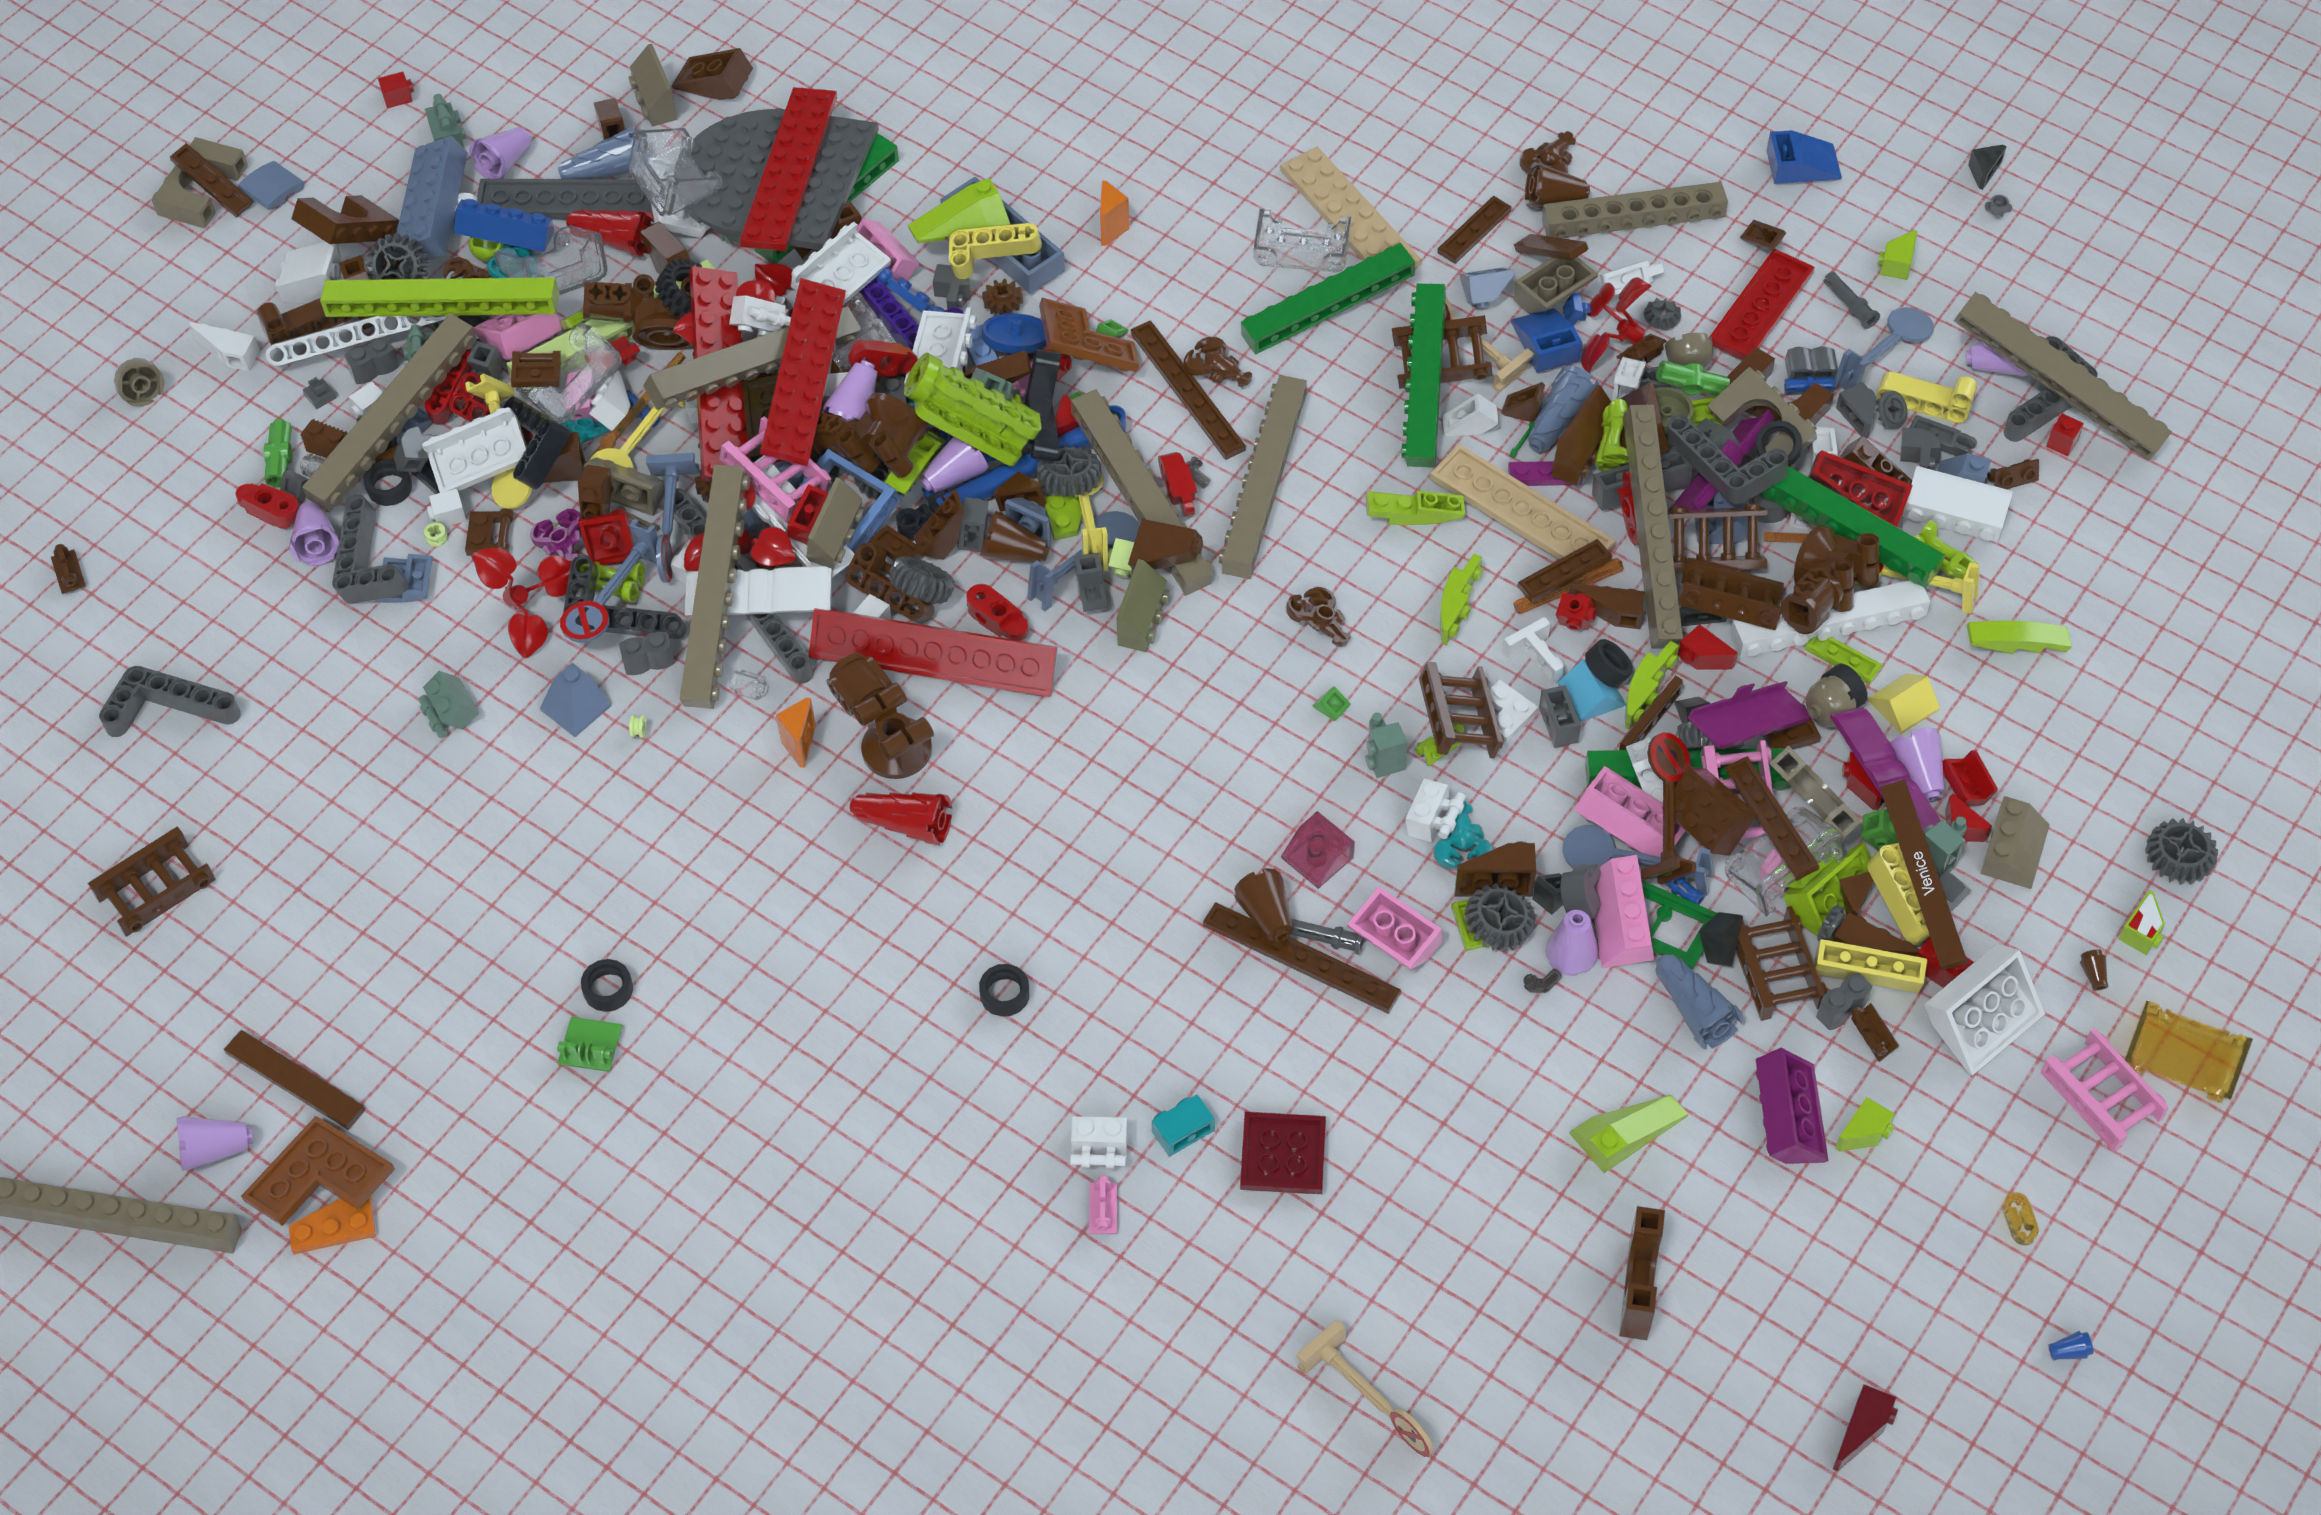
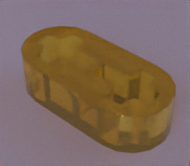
[2002,1192,2039,1245]

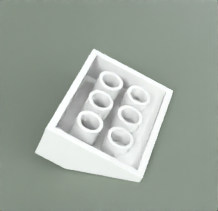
[1924,944,2045,1075]

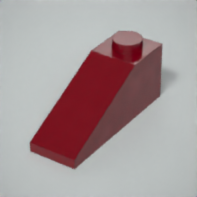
[1833,1384,1898,1471]

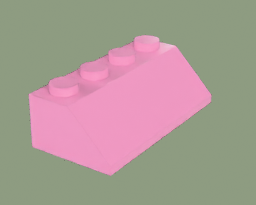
[1575,766,1686,857]
[1594,855,1654,968]

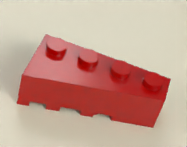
[1808,450,1913,527]

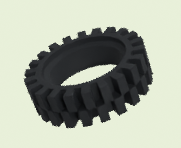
[655,259,702,319]

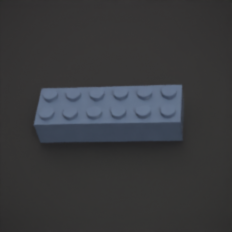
[393,135,468,266]
[940,177,1065,294]

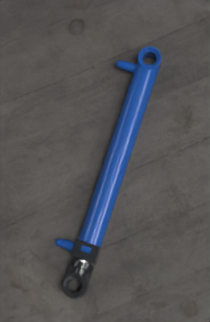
[896,405,1126,541]

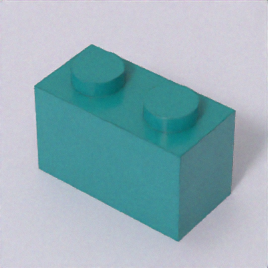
[1151,1094,1215,1157]

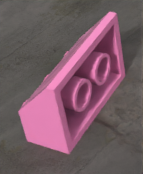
[857,218,919,291]
[473,312,562,360]
[1347,886,1443,970]

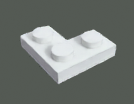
[1489,680,1539,743]

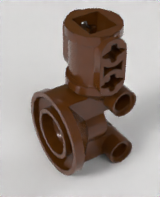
[583,274,694,350]
[811,393,928,478]
[1780,525,1879,634]
[826,653,934,779]

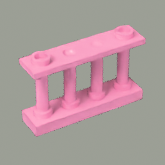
[720,416,831,522]
[1700,740,1773,846]
[2040,1028,2169,1152]

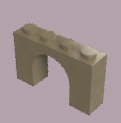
[152,137,248,229]
[1707,367,1817,457]
[1770,746,1862,839]

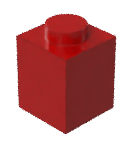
[378,71,414,109]
[2046,413,2084,457]

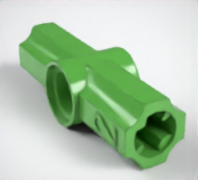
[1656,360,1730,396]
[264,419,293,488]

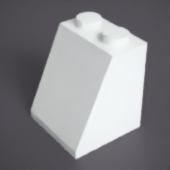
[275,241,344,303]

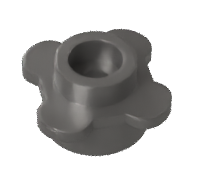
[1984,195,2012,218]

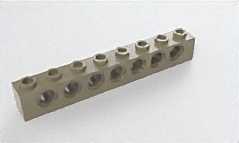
[1542,181,1728,238]

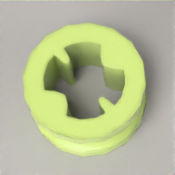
[424,522,448,547]
[629,715,646,738]

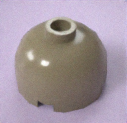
[1665,332,1713,367]
[114,358,164,407]
[1806,676,1856,727]

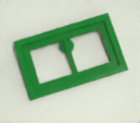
[1594,880,1717,969]

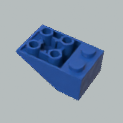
[1766,130,1842,184]
[1511,308,1582,373]

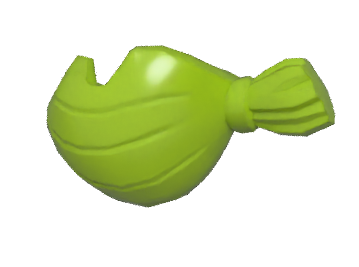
[469,237,506,262]

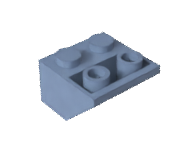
[1695,492,1751,544]

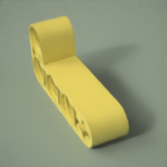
[949,223,1042,279]
[1877,372,1977,423]
[1867,843,1930,945]

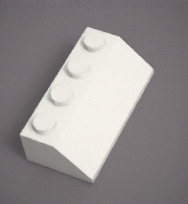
[1902,466,2013,543]

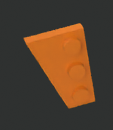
[289,1196,376,1254]

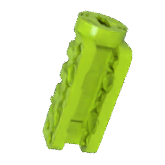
[904,353,1041,466]

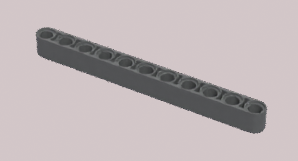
[674,488,813,684]

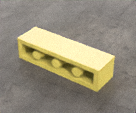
[1814,939,1927,993]

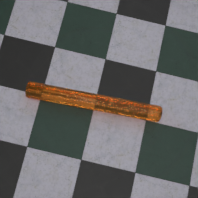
[1513,558,1624,614]

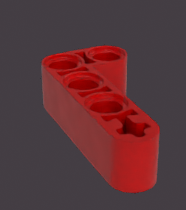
[425,347,473,425]
[449,372,534,442]

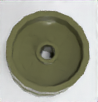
[1655,387,1694,448]

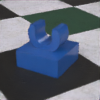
[1562,293,1591,326]

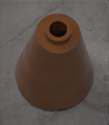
[1525,162,1590,208]
[980,511,1050,564]
[1234,868,1293,942]

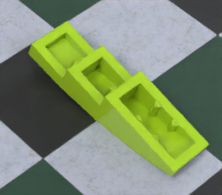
[1966,620,2072,654]

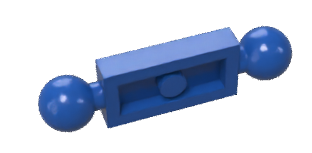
[876,267,945,313]

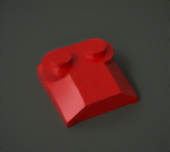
[578,509,635,565]

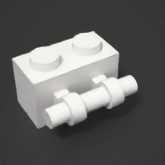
[729,296,791,336]
[1406,778,1465,843]
[1071,1117,1128,1169]

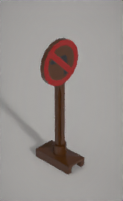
[1641,732,1696,884]

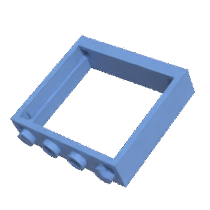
[798,449,901,575]

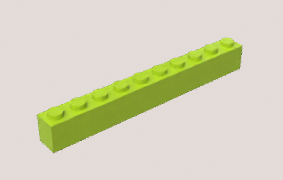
[320,277,560,317]

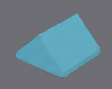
[1558,659,1626,722]

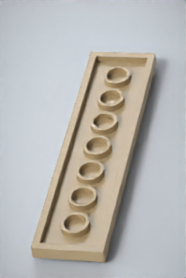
[1280,146,1421,268]
[1430,444,1615,576]

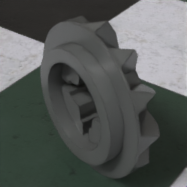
[1644,298,1681,329]
[1876,391,1907,429]
[1817,905,1845,942]

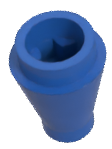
[2048,1331,2094,1361]

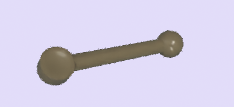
[616,506,658,531]

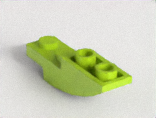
[885,430,946,495]
[1365,490,1465,525]
[1440,553,1484,645]
[1624,640,1679,730]

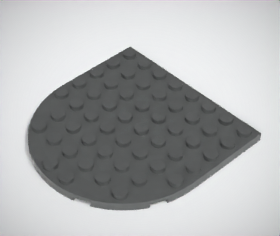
[675,108,879,250]

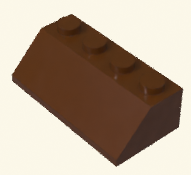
[1551,385,1612,486]

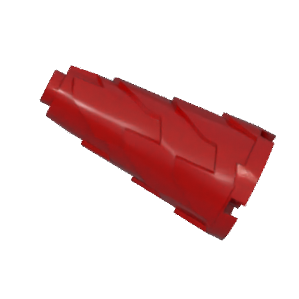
[566,209,654,257]
[850,792,952,845]

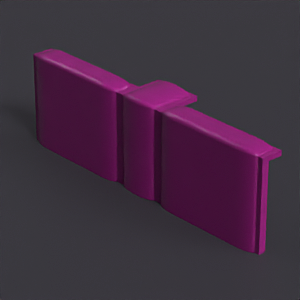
[1669,410,1774,510]
[1688,681,1812,749]
[1830,707,1941,832]

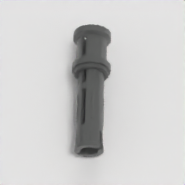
[1823,271,1880,329]
[1291,919,1364,955]

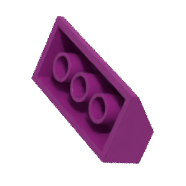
[1755,1047,1829,1164]

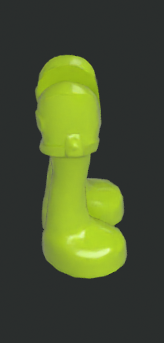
[1595,399,1629,472]
[1914,520,1980,579]
[579,561,645,604]

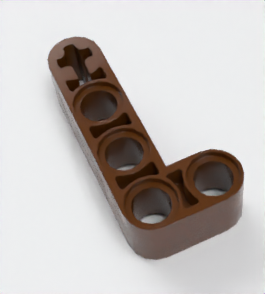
[257,298,353,349]
[845,543,935,622]

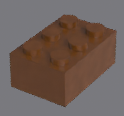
[1662,766,1757,856]

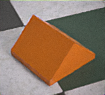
[1100,181,1129,246]
[776,698,816,768]

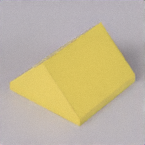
[1868,674,1940,734]

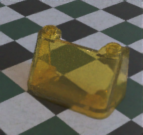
[2124,1000,2253,1104]

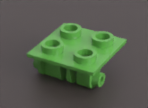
[557,1017,623,1072]

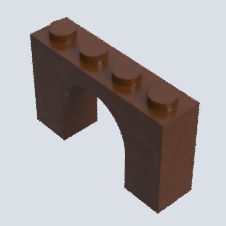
[291,195,399,244]
[1727,347,1834,432]
[1619,1206,1665,1341]

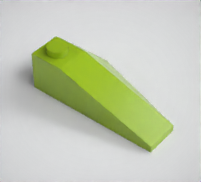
[908,178,1010,243]
[1783,842,1871,936]
[1569,1095,1688,1173]

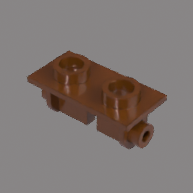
[1616,333,1667,363]
[1987,459,2039,490]
[51,544,86,594]
[1851,1003,1899,1062]

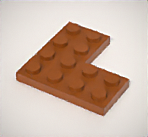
[1039,298,1139,372]
[241,1116,395,1226]

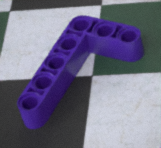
[859,277,964,351]

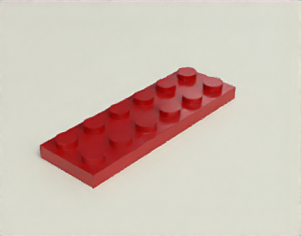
[1709,249,1815,360]

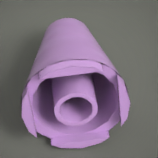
[469,127,531,179]
[1966,342,2030,376]
[822,360,878,420]
[920,437,989,493]
[290,502,339,566]
[1890,728,1944,802]
[1545,910,1598,976]
[177,1116,253,1171]

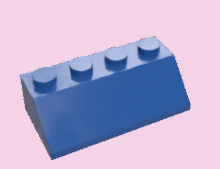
[454,199,554,252]

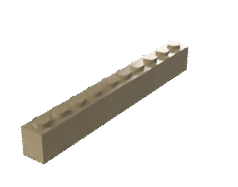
[1954,292,2172,460]
[643,306,861,410]
[302,313,477,512]
[1219,375,1307,579]
[1071,389,1213,596]
[1623,405,1683,648]
[680,464,750,709]
[0,1177,242,1254]

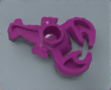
[530,509,581,561]

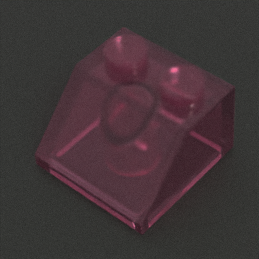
[1281,811,1355,889]

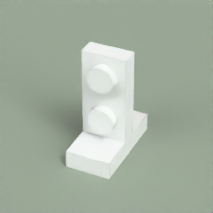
[1612,357,1646,401]
[1502,617,1564,685]
[1626,737,1663,803]

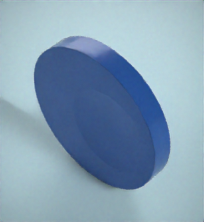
[982,313,1047,354]

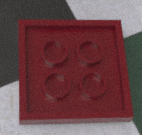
[1240,1112,1326,1194]

